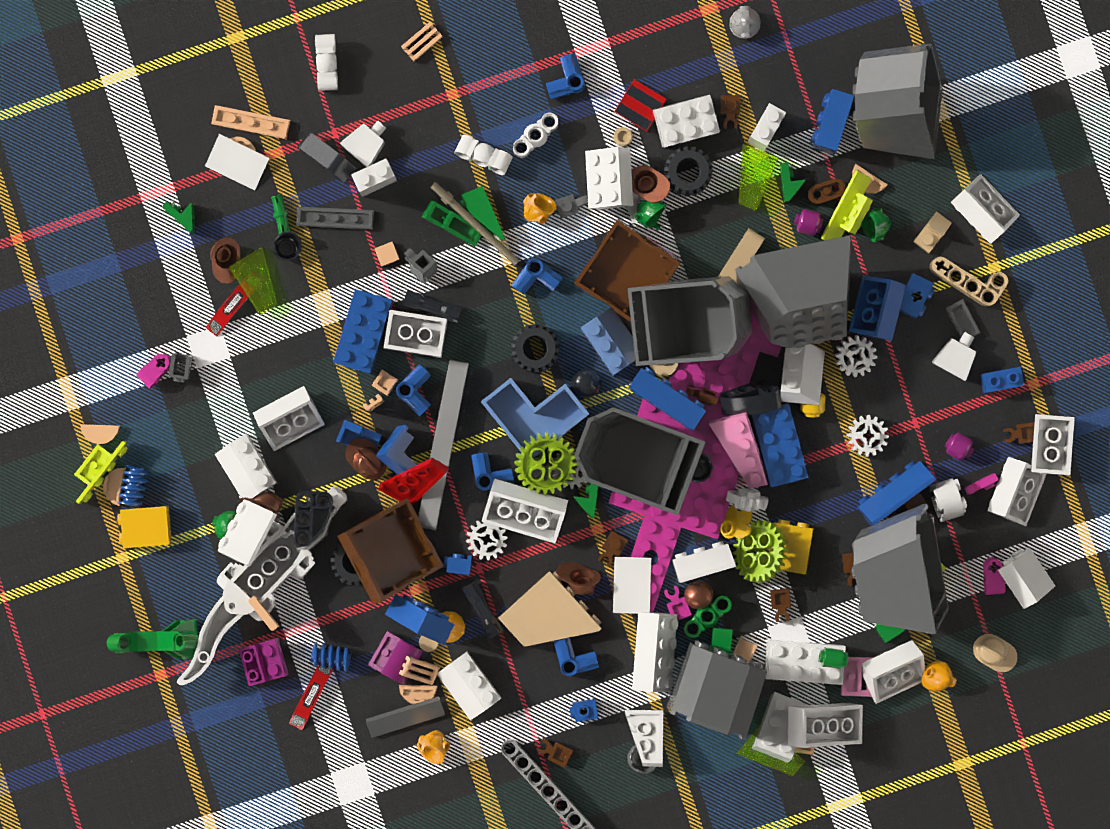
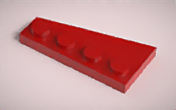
[378,458,448,506]

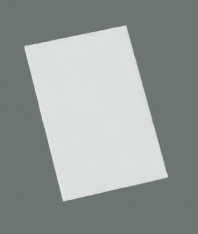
[205,134,269,190]
[613,557,651,613]

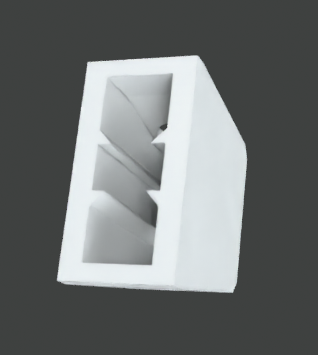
[340,121,386,167]
[932,332,976,381]

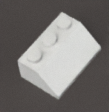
[951,174,1020,244]
[781,344,825,405]
[253,386,325,451]
[1031,414,1074,475]
[215,434,277,499]
[987,457,1046,526]
[218,500,277,566]
[672,541,736,583]
[861,640,925,704]
[437,651,501,720]

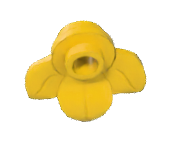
[720,505,752,539]

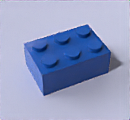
[810,89,854,155]
[849,275,906,341]
[385,594,455,645]

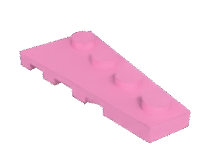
[709,412,769,489]

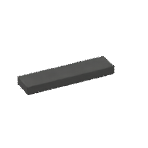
[296,207,374,230]
[366,696,445,738]

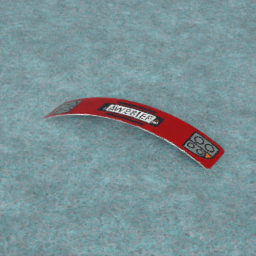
[206,272,263,337]
[289,662,335,730]

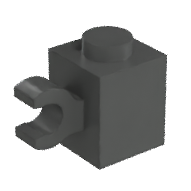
[404,248,437,284]

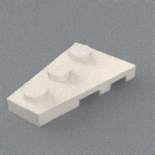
[625,710,663,767]

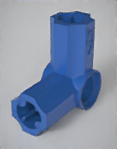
[546,53,585,100]
[511,258,563,295]
[396,364,431,416]
[471,452,514,491]
[553,637,599,676]

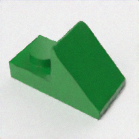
[779,162,806,203]
[162,201,195,234]
[573,483,598,518]

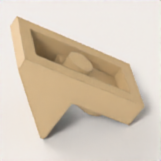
[913,211,951,253]

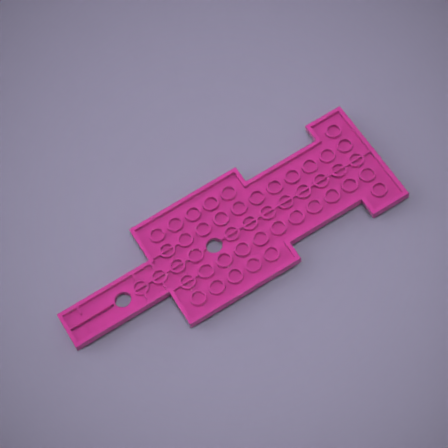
[608,311,781,614]

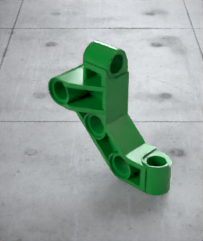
[107,619,199,659]

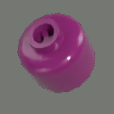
[794,209,823,236]
[944,432,974,461]

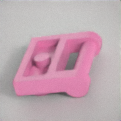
[841,657,873,697]

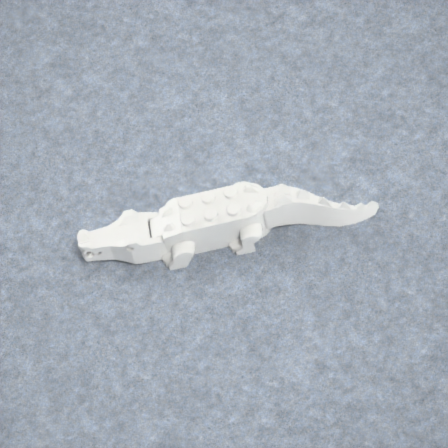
[177,487,347,685]

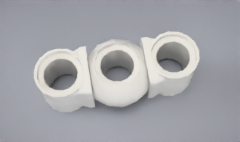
[315,34,338,91]
[513,113,558,158]
[454,135,513,175]

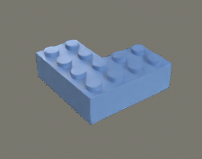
[481,378,589,458]

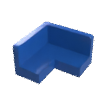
[336,420,383,448]
[376,425,417,475]

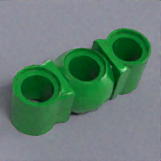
[683,595,731,638]

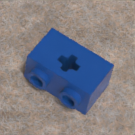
[900,273,935,319]
[980,367,1024,394]

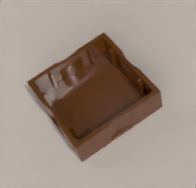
[574,219,682,322]
[337,498,443,604]

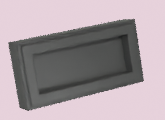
[945,299,981,337]

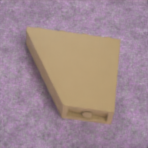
[498,571,601,647]

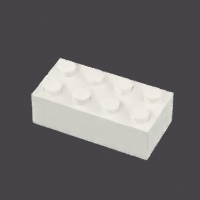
[482,479,568,543]
[632,612,678,692]
[765,639,846,685]
[788,703,863,748]

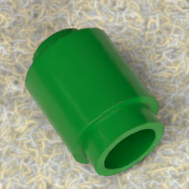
[818,647,848,669]

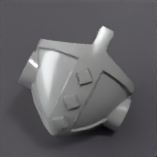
[729,6,761,39]

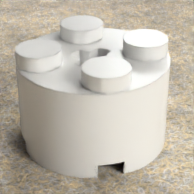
[929,479,967,522]

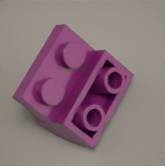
[368,631,423,685]
[238,638,289,686]

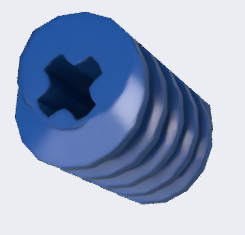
[117,465,149,506]
[310,642,352,672]

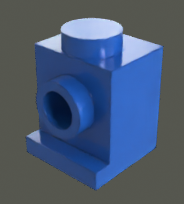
[443,553,472,575]
[569,698,598,722]

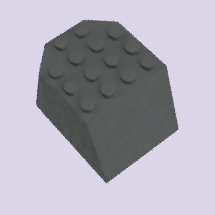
[853,44,943,159]
[736,235,851,348]
[627,276,753,366]
[574,407,705,516]
[852,504,949,634]
[666,640,767,740]

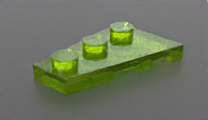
[739,144,779,211]
[229,247,277,316]
[736,724,805,777]

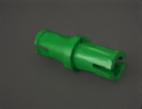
[271,195,291,234]

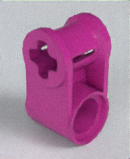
[136,354,171,389]
[983,557,1005,595]

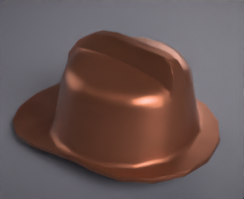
[631,165,670,203]
[210,237,241,284]
[345,438,387,480]
[239,492,283,521]
[556,562,601,595]

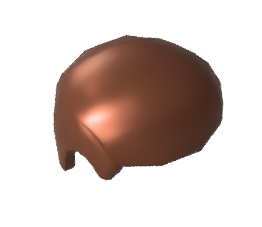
[684,580,713,609]

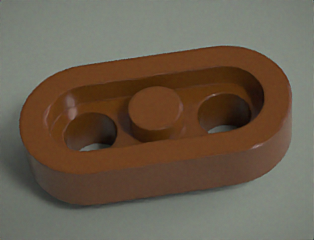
[808,178,845,204]

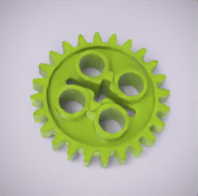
[514,432,577,495]
[732,520,789,583]

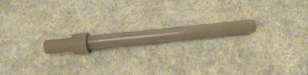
[431,182,519,265]

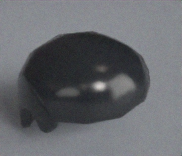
[273,231,302,261]
[570,368,602,399]
[691,453,713,483]

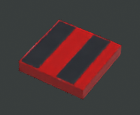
[614,79,666,132]

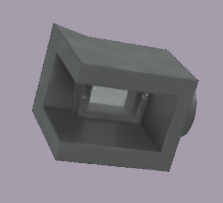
[169,353,194,382]

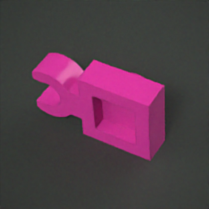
[964,473,998,495]
[664,586,692,620]

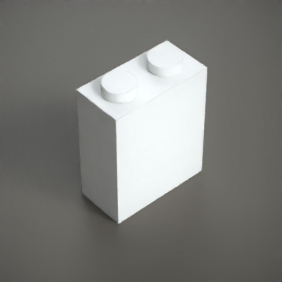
[748,103,786,151]
[351,159,397,197]
[998,548,1055,609]

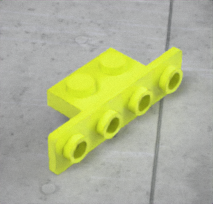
[821,171,873,241]
[74,440,128,504]

